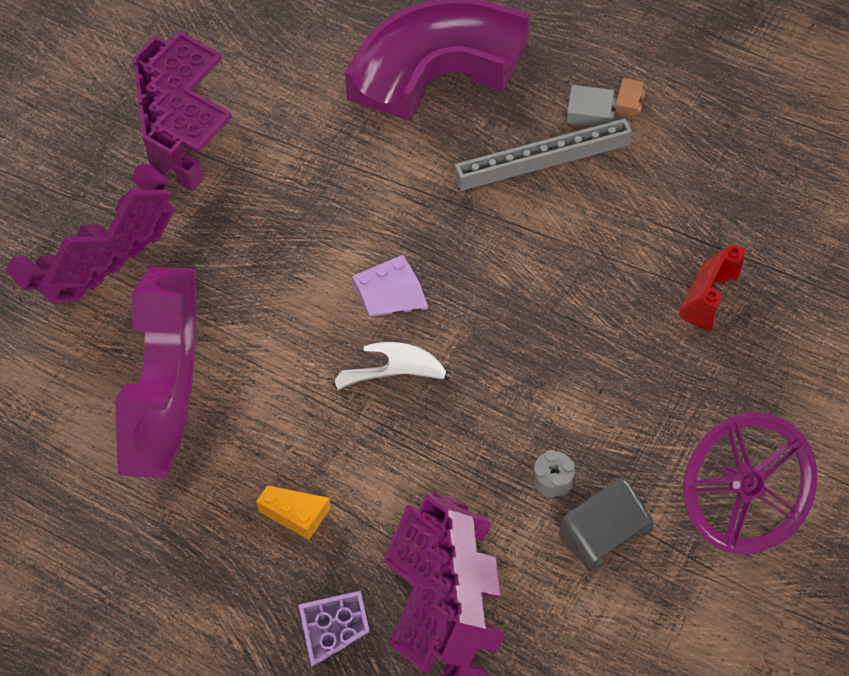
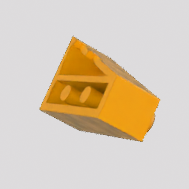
[256,486,331,540]

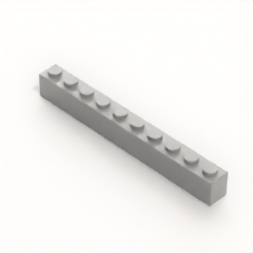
[455,118,632,191]

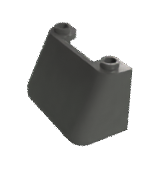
[559,477,654,572]

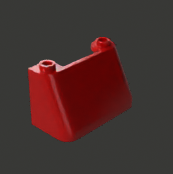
[679,245,746,332]

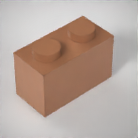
[614,78,646,120]

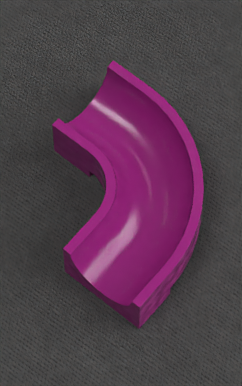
[345,0,530,121]
[115,267,196,478]

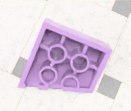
[352,255,428,317]
[299,591,370,667]

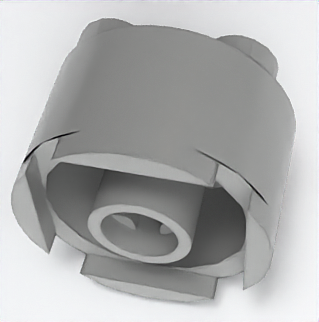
[533,450,575,498]

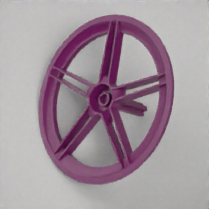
[683,412,817,554]

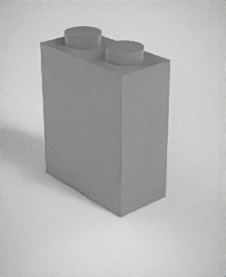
[567,85,617,127]

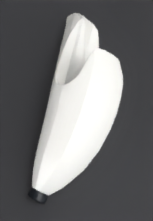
[334,342,451,391]

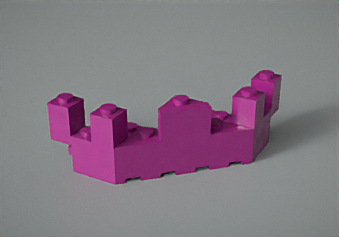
[133,32,232,192]
[5,164,176,303]
[383,492,505,676]

